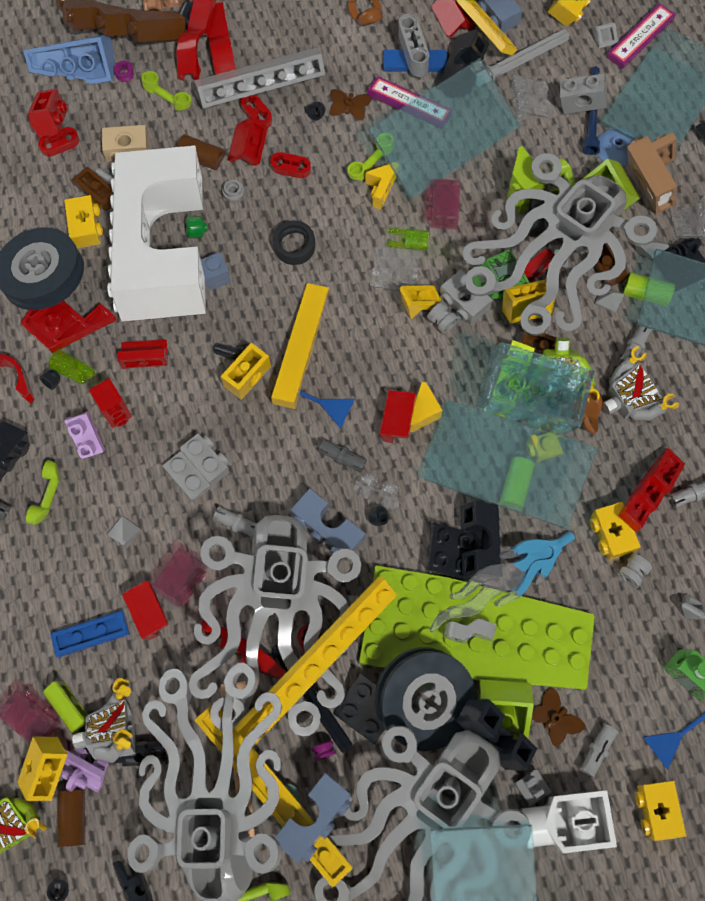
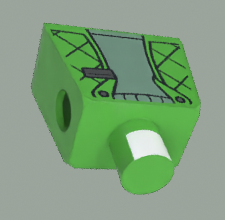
[473,250,530,299]
[663,649,705,702]

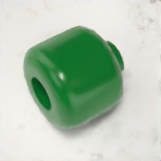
[185,216,207,238]

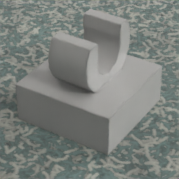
[514,769,551,806]

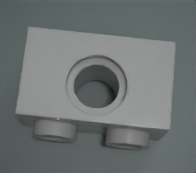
[560,74,607,114]
[440,270,492,326]

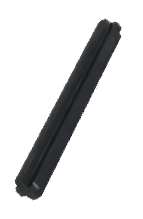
[272,644,353,753]

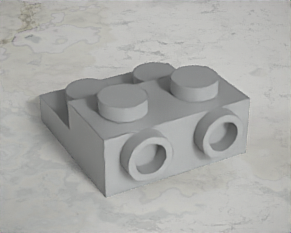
[162,434,230,502]

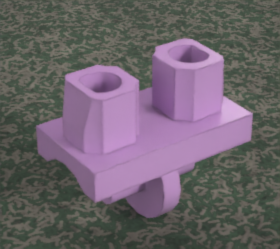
[65,412,105,459]
[61,748,108,793]

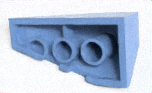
[23,35,115,84]

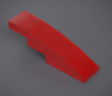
[618,448,685,532]
[201,620,287,679]

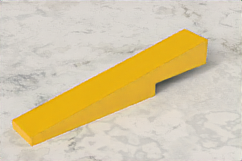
[271,283,329,409]

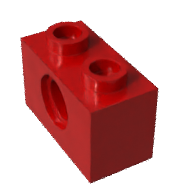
[89,378,132,428]

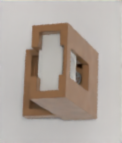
[627,132,677,214]

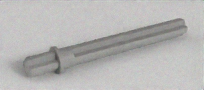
[473,29,570,87]

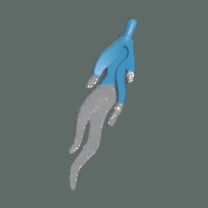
[430,532,575,633]

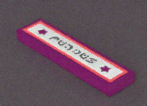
[606,3,676,69]
[367,76,452,130]

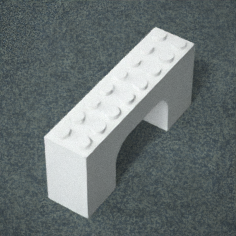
[108,146,206,321]

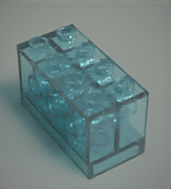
[475,342,595,436]

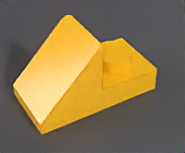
[365,162,398,210]
[399,285,442,319]

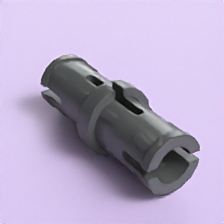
[318,439,367,473]

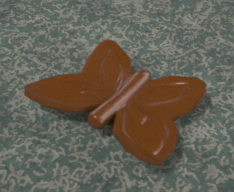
[330,89,372,121]
[531,687,586,747]

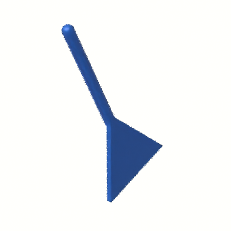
[299,390,355,429]
[643,712,705,770]

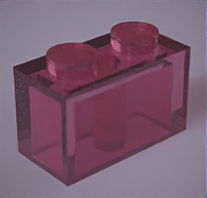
[427,179,460,230]
[152,547,207,608]
[0,689,61,743]

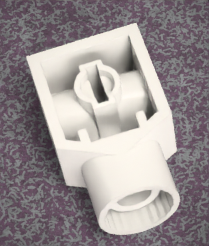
[520,790,617,853]

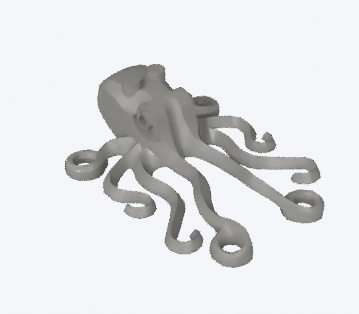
[463,153,658,336]
[188,515,361,736]
[127,663,282,901]
[315,726,532,901]

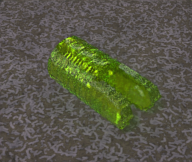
[387,227,429,251]
[49,350,95,385]

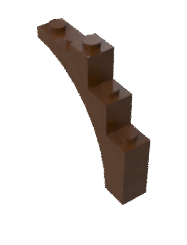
[56,0,185,42]

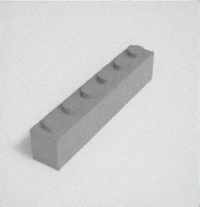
[194,48,325,108]

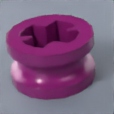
[114,61,134,82]
[311,741,337,761]

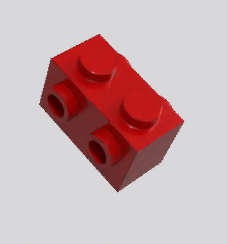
[28,88,68,137]

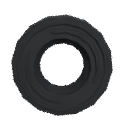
[528,198,545,237]

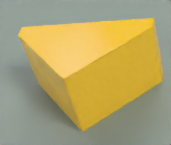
[410,382,443,432]

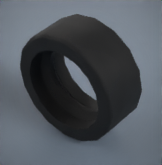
[273,220,316,265]

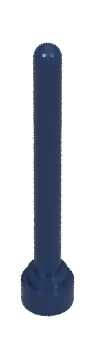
[582,66,600,155]

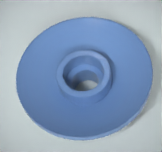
[597,129,635,166]

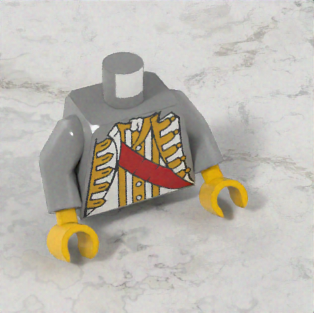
[602,346,679,421]
[72,678,135,763]

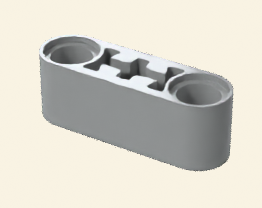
[398,14,429,77]

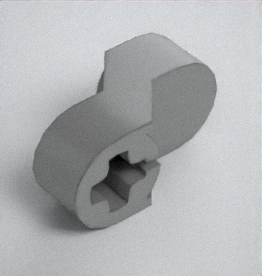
[443,618,497,644]

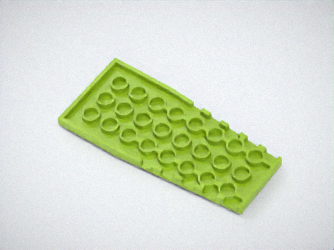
[359,565,595,690]

